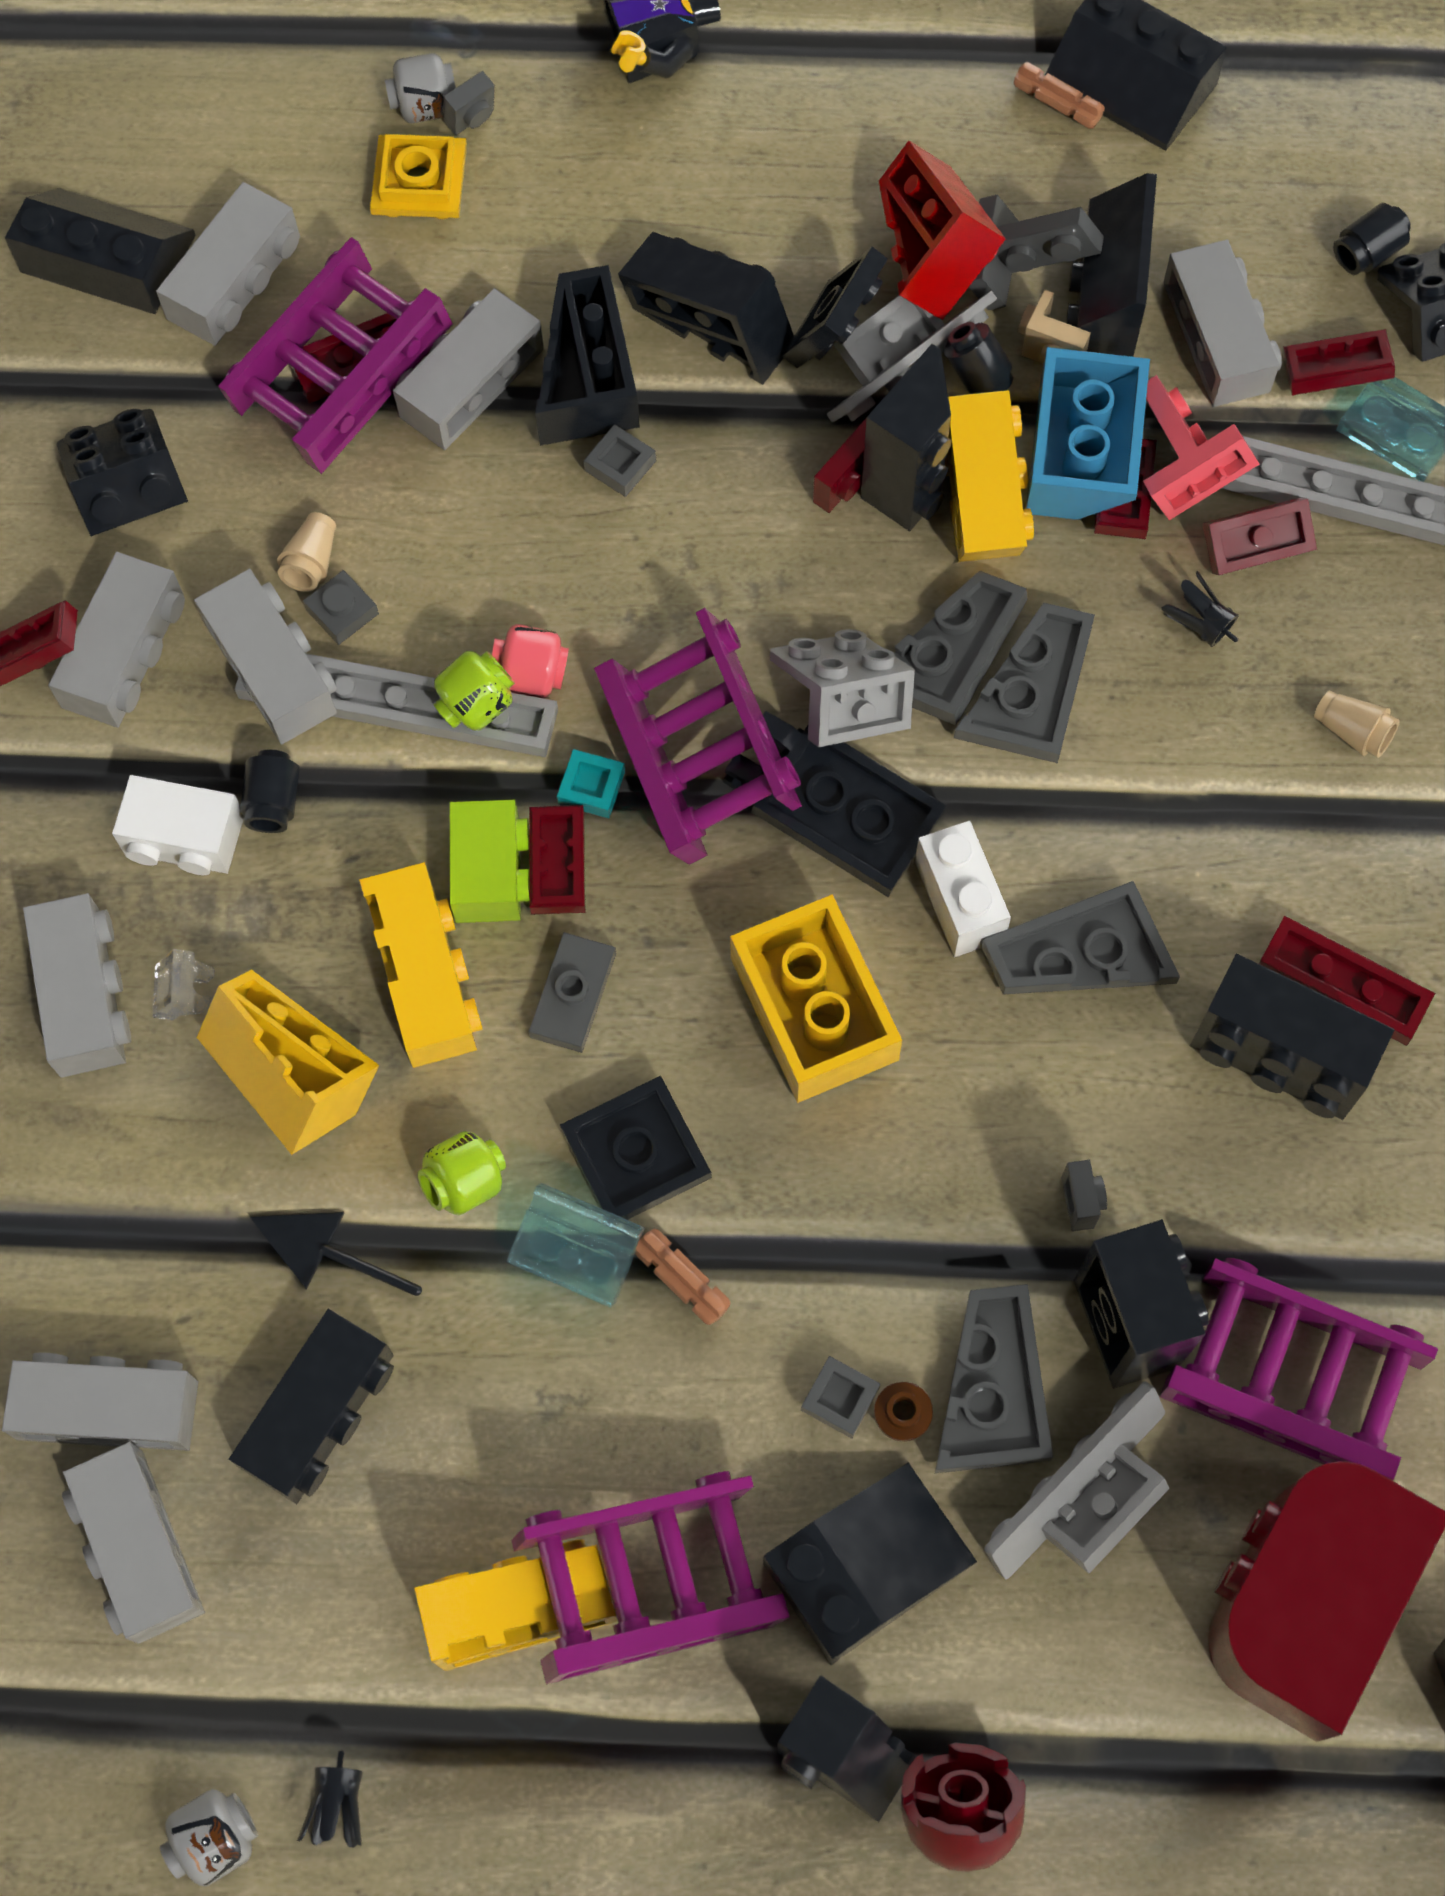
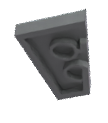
[894,570,1028,725]
[954,602,1095,763]
[981,881,1180,995]
[934,1284,1053,1474]

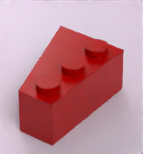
[879,140,1006,320]

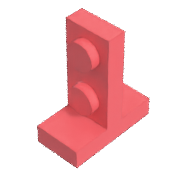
[1143,375,1259,521]

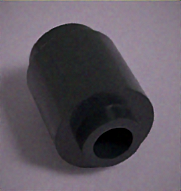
[1333,203,1411,275]
[944,322,1014,394]
[240,749,300,833]

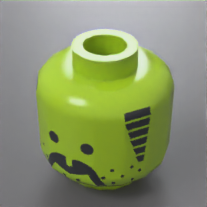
[433,651,515,731]
[417,1131,506,1216]

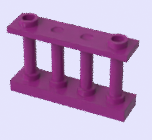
[218,237,453,474]
[594,608,802,865]
[1159,1258,1438,1481]
[511,1471,789,1684]

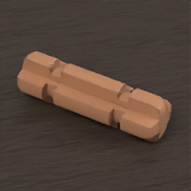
[1013,62,1104,129]
[633,1229,731,1325]

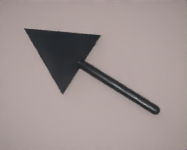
[250,1212,422,1296]

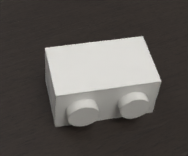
[112,775,244,875]
[915,821,1011,958]

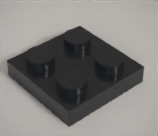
[782,246,888,369]
[560,1075,712,1228]

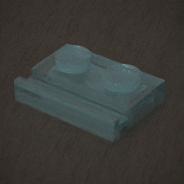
[1336,377,1445,482]
[507,1183,645,1308]

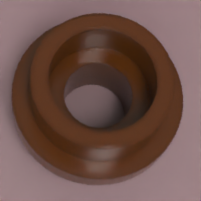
[874,1382,933,1442]

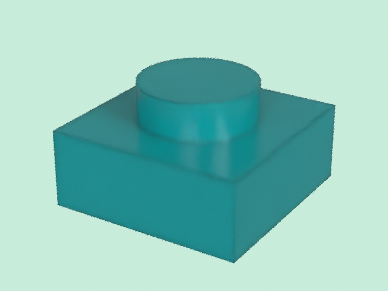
[557,749,625,819]

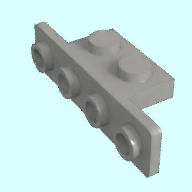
[826,291,997,422]
[984,1381,1169,1579]

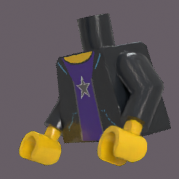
[604,0,721,83]

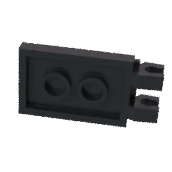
[723,711,947,897]

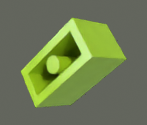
[450,800,530,923]

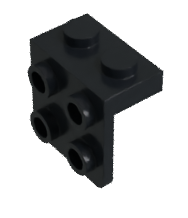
[1378,243,1445,362]
[57,408,188,536]

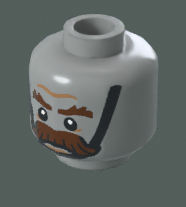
[385,53,456,123]
[160,1789,258,1887]

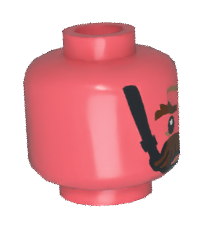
[492,624,569,699]

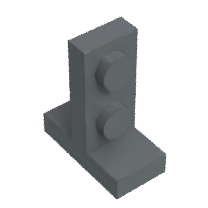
[969,194,1104,311]

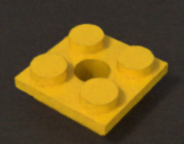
[370,134,467,219]

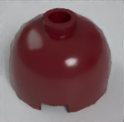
[901,1743,1026,1872]

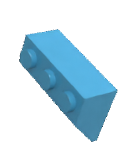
[1026,347,1150,520]

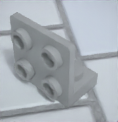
[770,629,915,747]

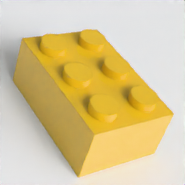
[730,894,903,1103]

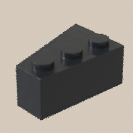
[618,231,794,385]
[535,265,640,446]
[777,1675,916,1822]

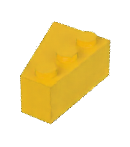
[359,862,483,1068]
[196,969,380,1155]
[414,1539,618,1671]

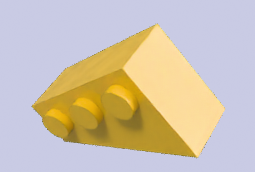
[945,390,1034,562]

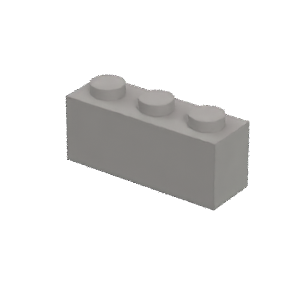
[156,182,300,346]
[1163,239,1282,407]
[393,288,544,451]
[48,552,185,728]
[194,569,337,745]
[23,893,131,1078]
[2,1353,199,1451]
[62,1442,205,1644]

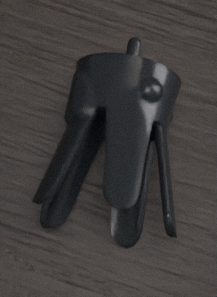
[1162,570,1239,647]
[297,1750,363,1848]

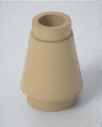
[277,512,336,592]
[1314,690,1400,758]

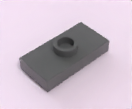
[529,932,616,1053]

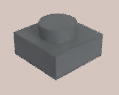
[444,70,495,136]
[584,424,656,497]
[303,570,379,645]
[1061,1159,1107,1232]
[801,1356,880,1439]

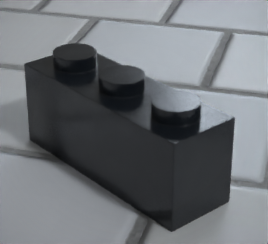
[229,1308,394,1504]

